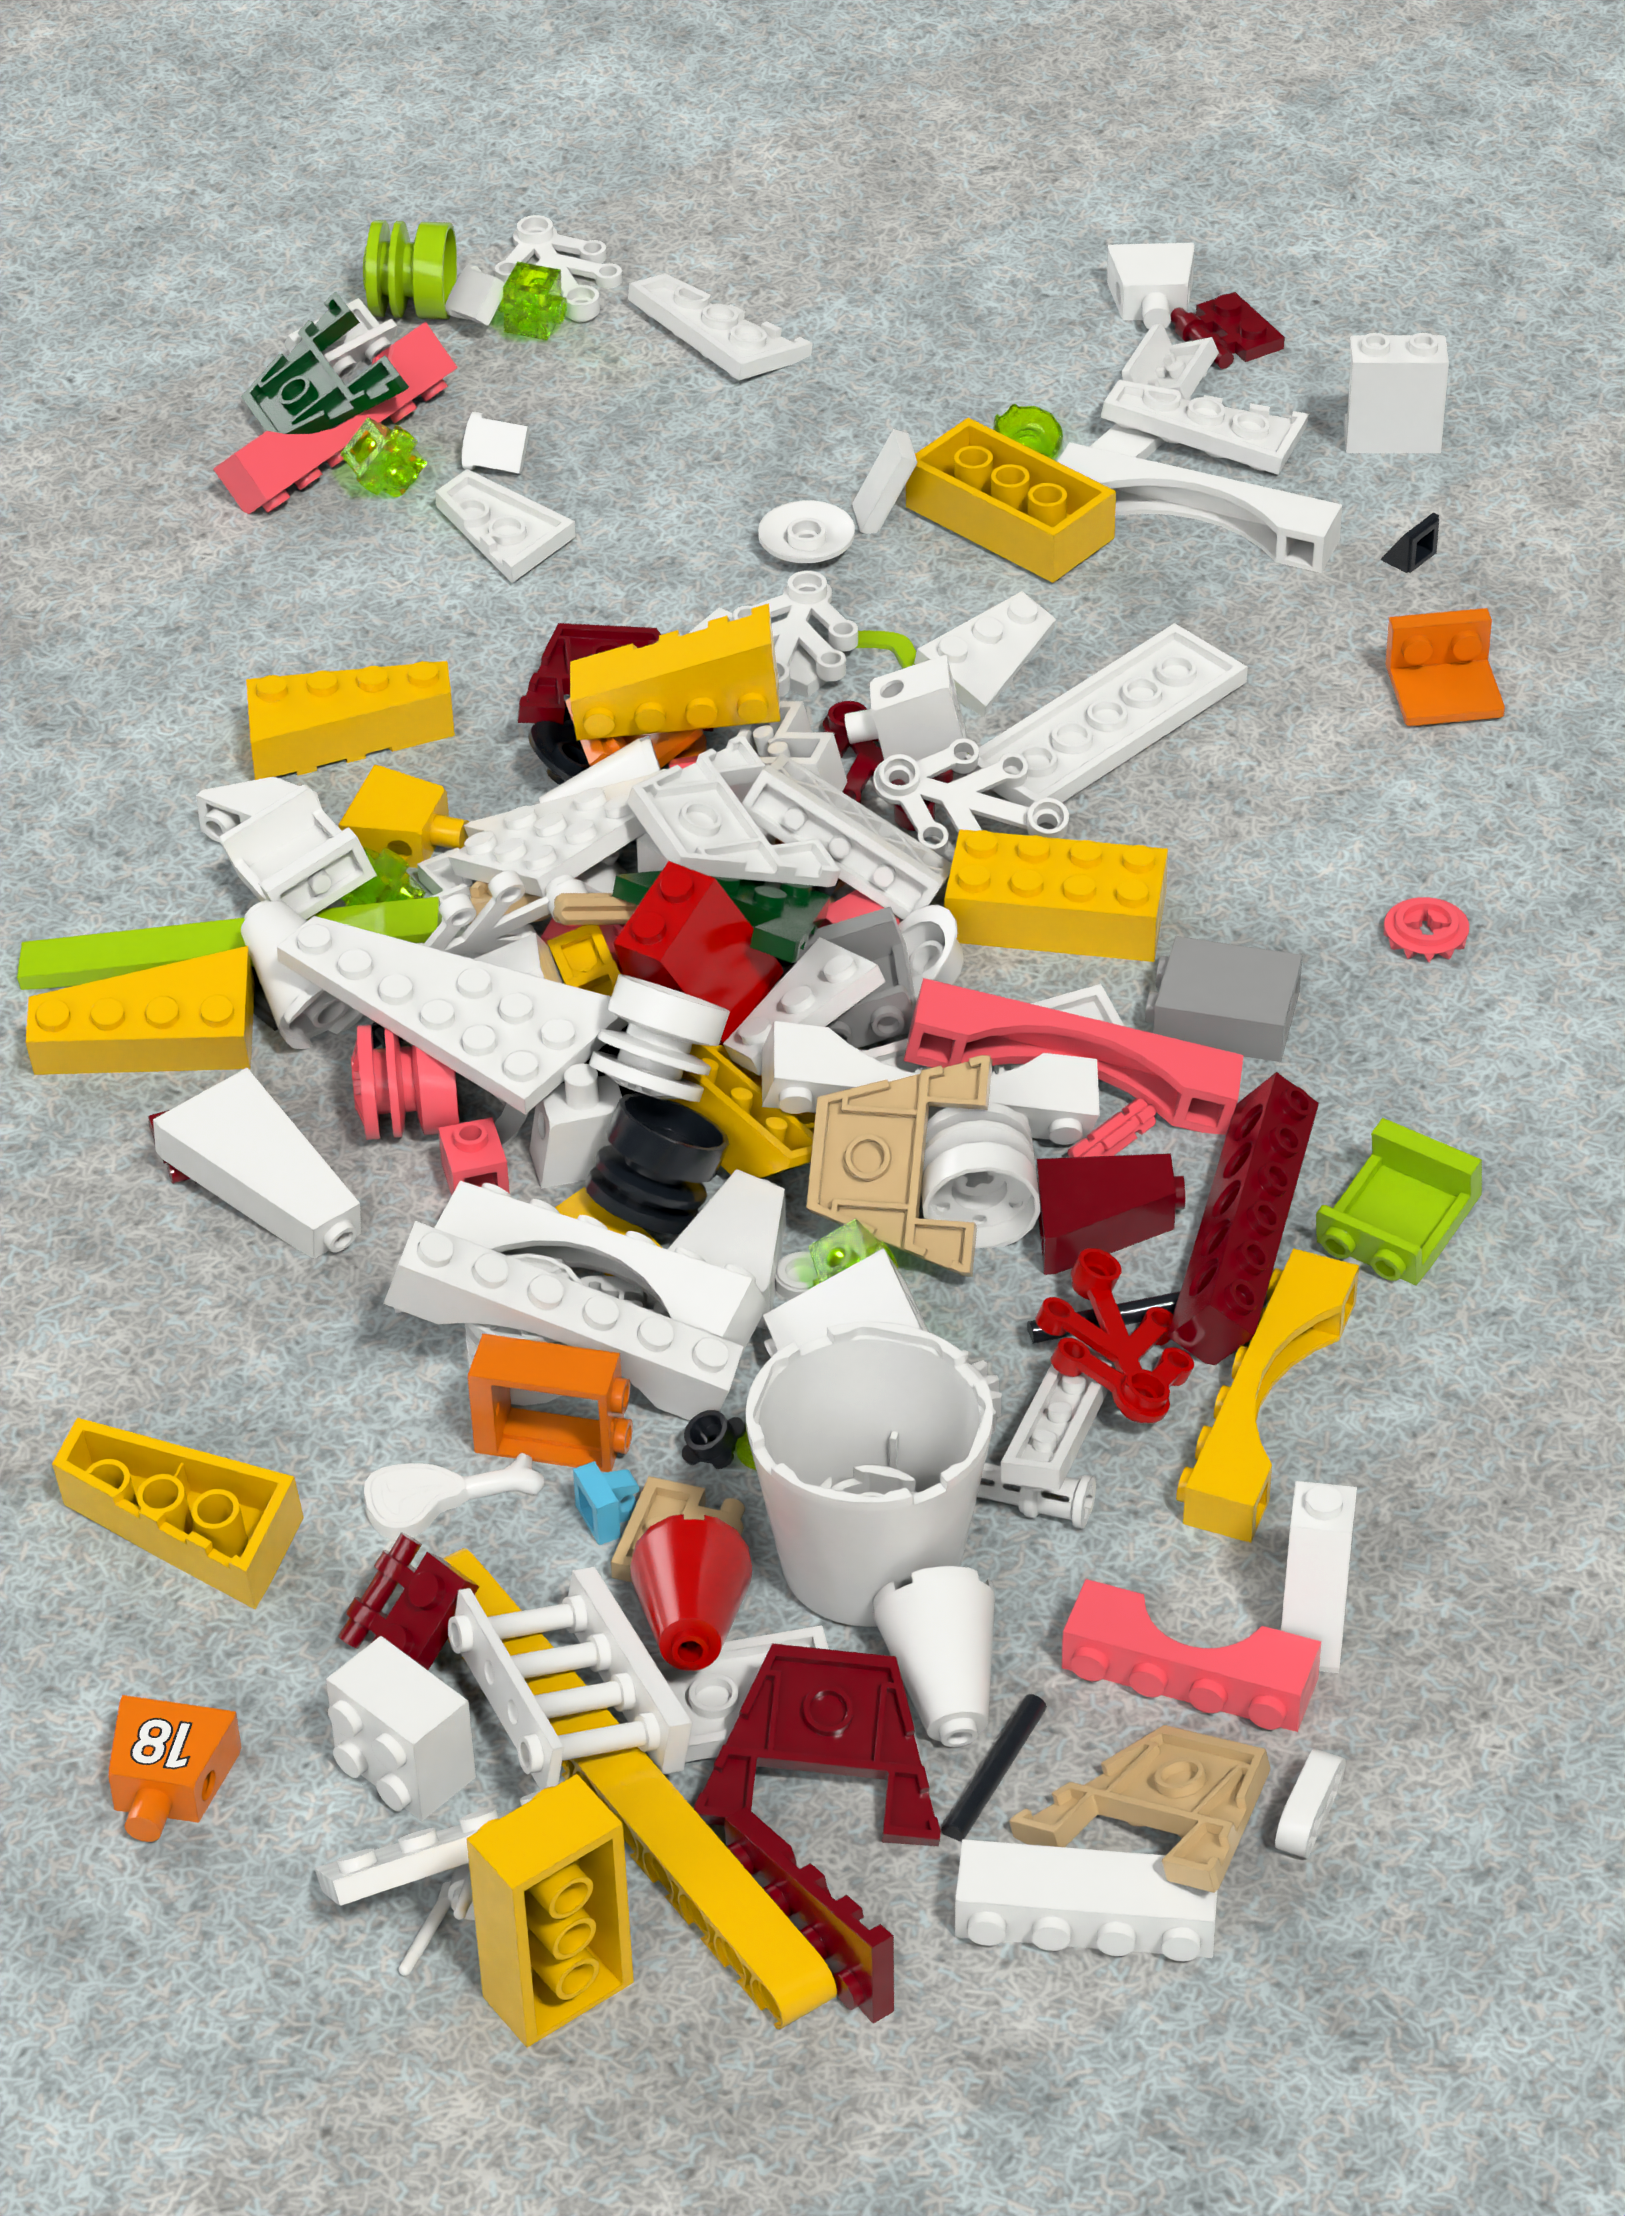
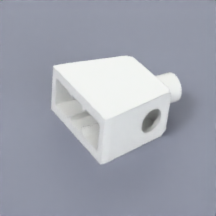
[1107,243,1194,329]
[845,655,968,761]
[529,1063,622,1189]

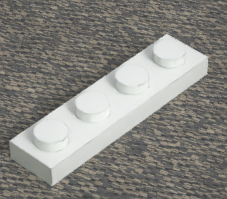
[1001,1351,1116,1491]

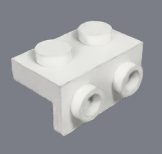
[284,298,398,379]
[1122,323,1219,400]

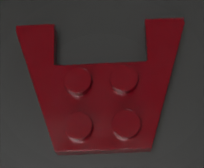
[517,623,714,732]
[694,1643,941,1847]

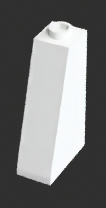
[153,1068,361,1259]

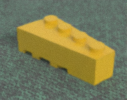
[570,603,781,740]
[246,661,455,780]
[25,946,255,1075]
[52,1417,304,1610]

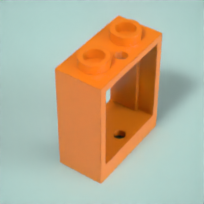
[467,1334,633,1472]

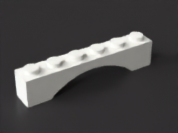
[1057,442,1342,573]
[762,1021,1100,1145]
[434,1181,768,1358]
[383,1221,744,1420]

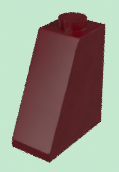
[1036,1153,1186,1275]

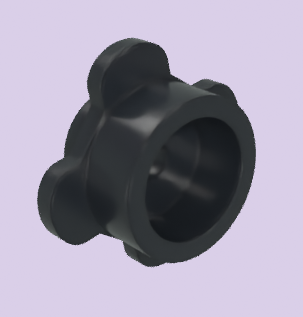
[682,1410,746,1469]

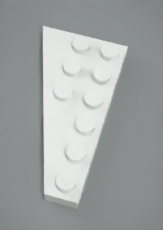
[276,916,629,1115]

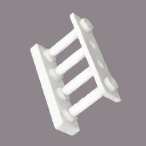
[448,1567,692,1790]

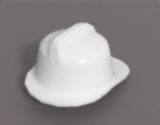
[898,905,964,1001]

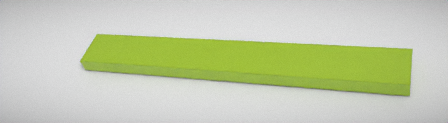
[17,896,442,990]

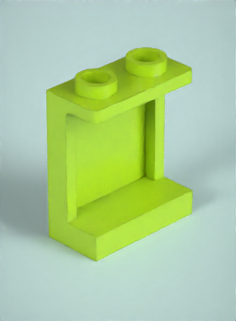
[1316,1117,1482,1286]

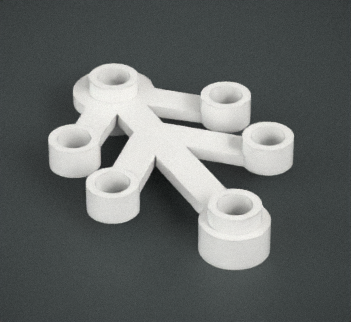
[495,215,622,322]
[732,571,858,701]
[873,738,1069,856]
[417,870,588,959]

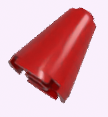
[630,1514,752,1671]

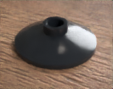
[528,721,591,785]

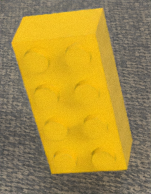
[906,417,1116,583]
[944,829,1168,962]
[466,1774,634,2048]

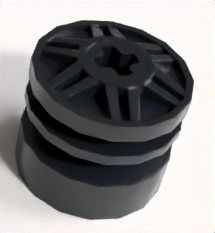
[585,1093,729,1235]

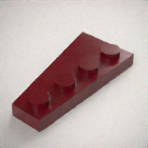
[725,1807,894,2024]

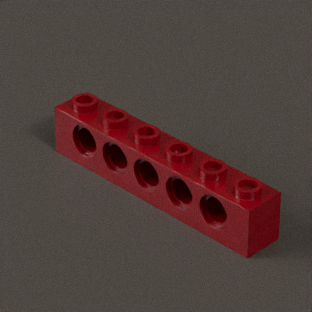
[1167,1072,1319,1365]

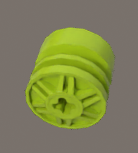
[363,220,457,319]

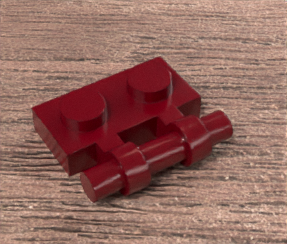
[1170,292,1285,369]
[338,1532,480,1670]

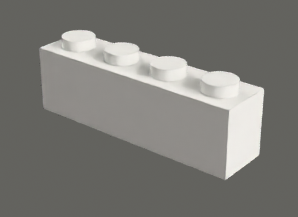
[955,1839,1217,1961]

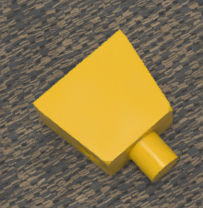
[338,765,469,868]

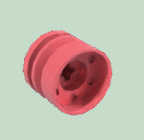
[351,1025,460,1140]

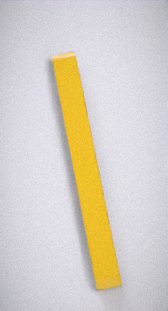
[443,1548,837,2030]

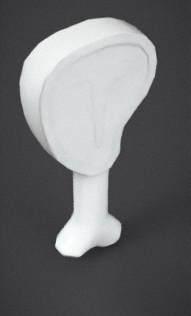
[364,1453,545,1540]

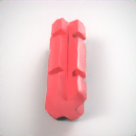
[1067,1098,1156,1157]

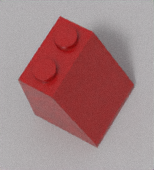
[613,861,783,1046]

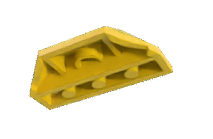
[668,1044,816,1179]

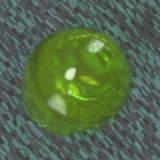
[992,404,1064,460]

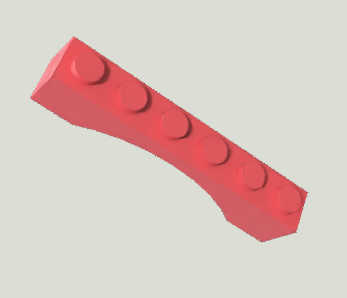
[213,321,458,514]
[904,978,1244,1135]

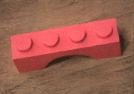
[1062,1579,1322,1732]

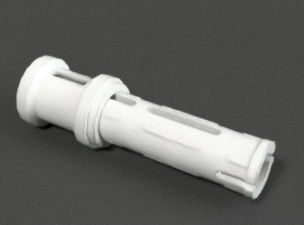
[977,1463,1096,1529]

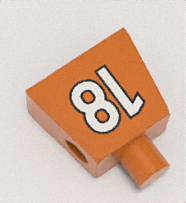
[109,1695,242,1842]

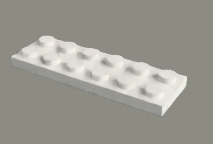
[965,623,1248,808]

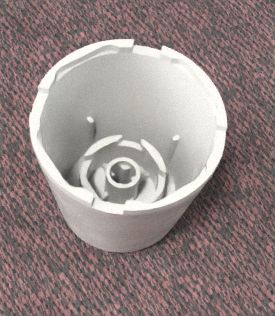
[746,1321,993,1627]

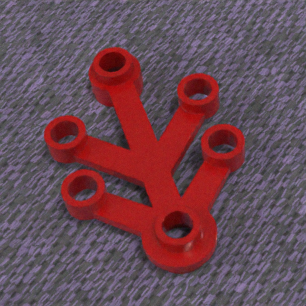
[1035,1248,1194,1423]

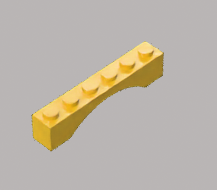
[1176,1248,1359,1543]

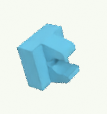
[573,1461,639,1545]

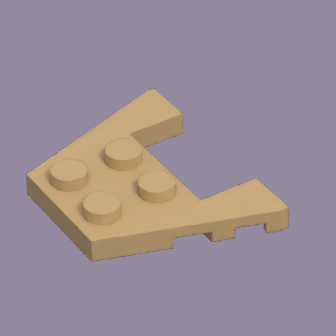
[806,1055,993,1277]
[1009,1725,1271,1893]

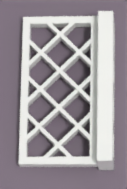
[741,753,952,920]

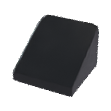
[1381,512,1440,573]

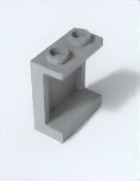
[795,906,916,1048]

